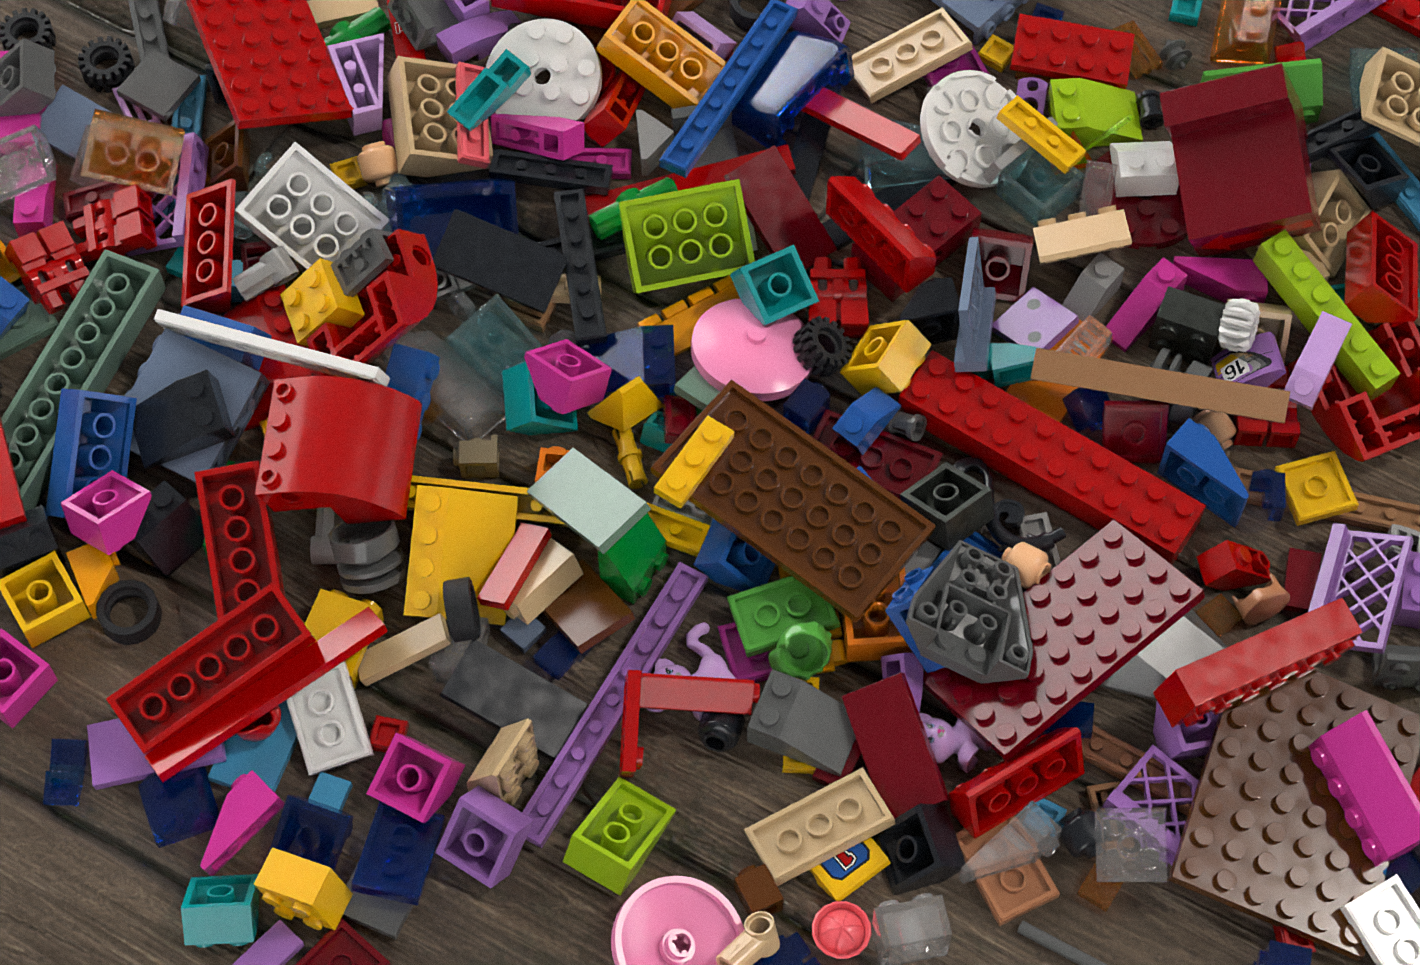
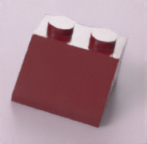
[972,227,1034,302]

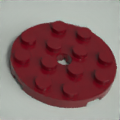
[1083,150,1188,250]

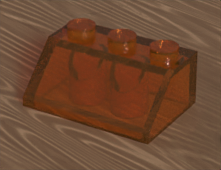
[1210,0,1281,64]
[81,109,185,196]

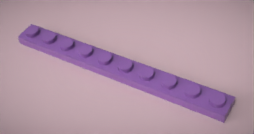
[522,562,708,848]

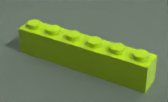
[1252,230,1401,401]

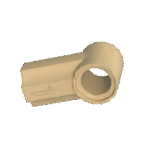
[716,911,780,965]

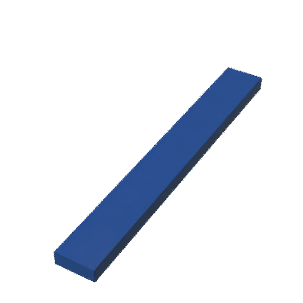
[659,0,798,178]

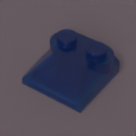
[138,766,220,848]
[267,794,353,871]

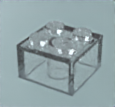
[1095,808,1169,882]
[871,893,952,965]

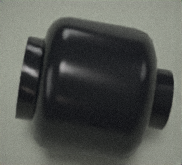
[697,712,745,752]
[1058,807,1108,860]

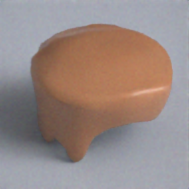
[1232,573,1290,625]

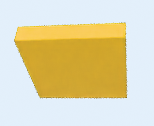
[1273,450,1359,526]

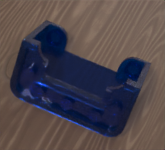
[732,30,854,149]
[385,178,518,258]

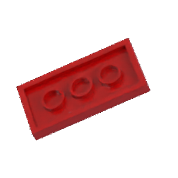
[1010,13,1135,89]

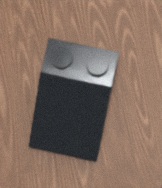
[133,369,235,470]

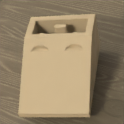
[467,719,539,805]

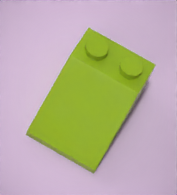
[1047,78,1143,147]
[562,776,677,896]

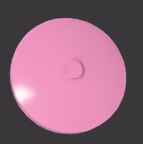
[691,299,812,402]
[611,876,744,965]

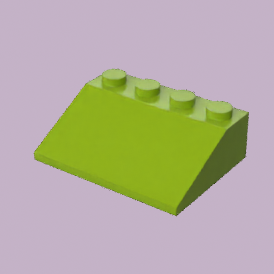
[618,179,755,293]

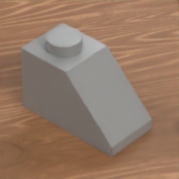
[1062,252,1125,324]

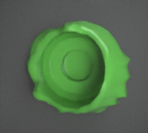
[768,621,833,680]

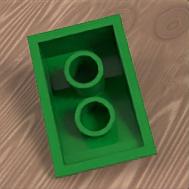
[597,513,669,604]

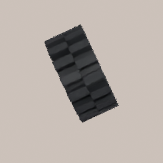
[0,8,56,51]
[78,36,135,93]
[793,316,852,377]

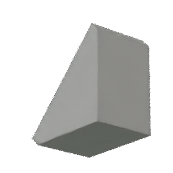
[636,109,674,176]

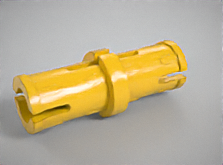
[612,428,648,489]

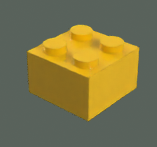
[280,258,365,347]
[840,320,932,396]
[0,551,91,648]
[254,848,353,930]

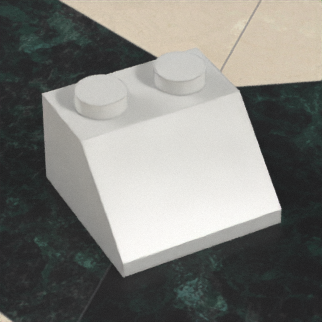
[1109,141,1179,197]

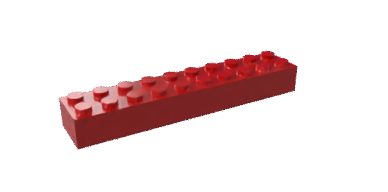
[898,350,1206,565]

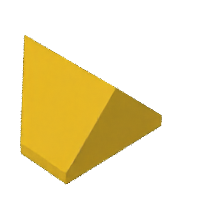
[587,376,663,432]

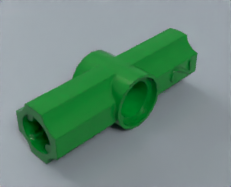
[324,7,391,46]
[588,177,678,240]

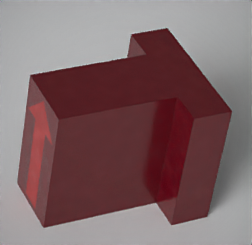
[1159,63,1322,257]

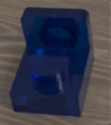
[1249,469,1286,521]

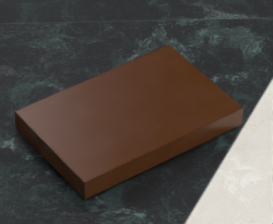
[542,559,635,654]

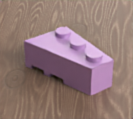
[327,33,384,136]

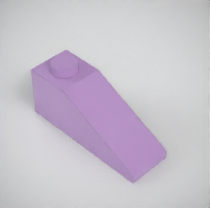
[1284,311,1352,410]

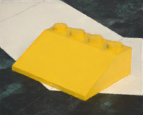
[403,485,519,626]

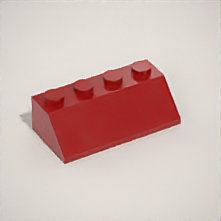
[826,176,936,294]
[181,179,236,315]
[1345,210,1418,323]
[949,727,1085,839]

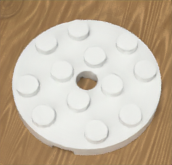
[486,19,602,121]
[920,70,1028,188]

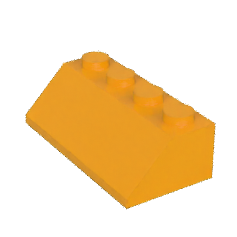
[595,0,727,109]

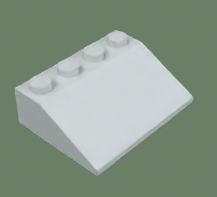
[235,142,390,273]

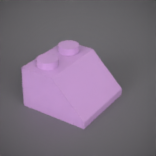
[672,12,737,61]

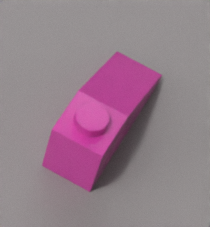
[491,114,584,161]
[13,162,57,237]
[1172,256,1268,303]
[1103,257,1188,352]
[200,770,286,876]

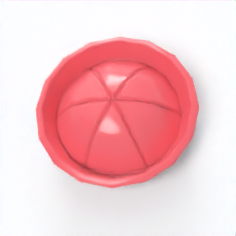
[812,901,871,959]

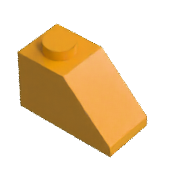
[66,544,121,620]

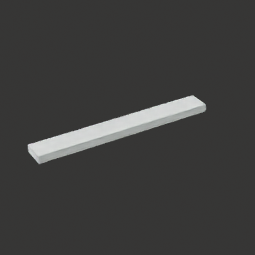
[154,309,390,387]

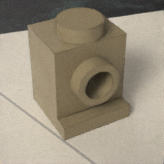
[453,435,500,478]

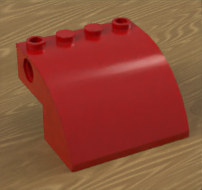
[307,228,438,377]
[1288,322,1420,462]
[255,376,422,524]

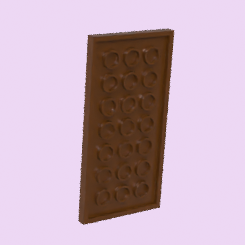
[651,379,936,623]

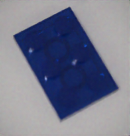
[351,801,445,906]

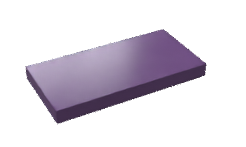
[87,718,226,790]

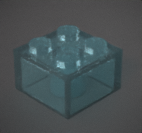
[996,147,1085,227]

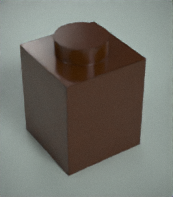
[734,864,784,916]

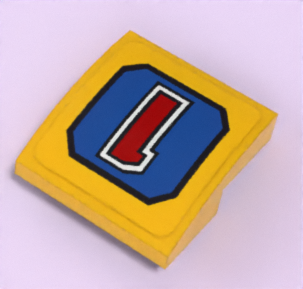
[809,837,890,901]

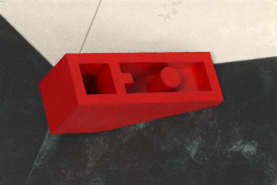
[584,70,646,148]

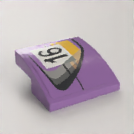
[1211,332,1286,387]

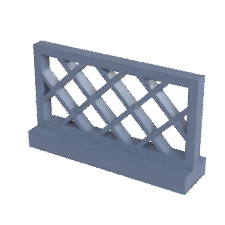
[954,237,996,372]

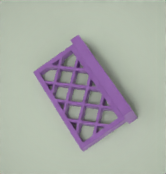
[1260,0,1387,51]
[126,132,209,256]
[1308,523,1414,654]
[1101,745,1198,866]

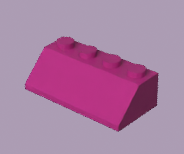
[1308,710,1420,867]

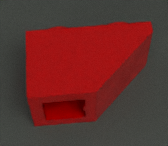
[1196,540,1271,591]

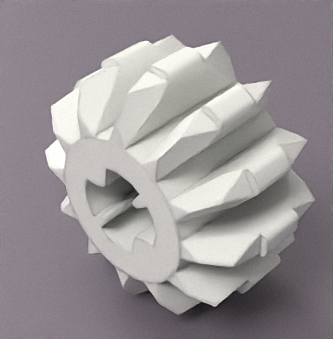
[1218,298,1260,352]

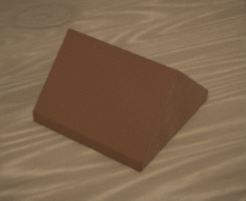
[204,120,251,192]

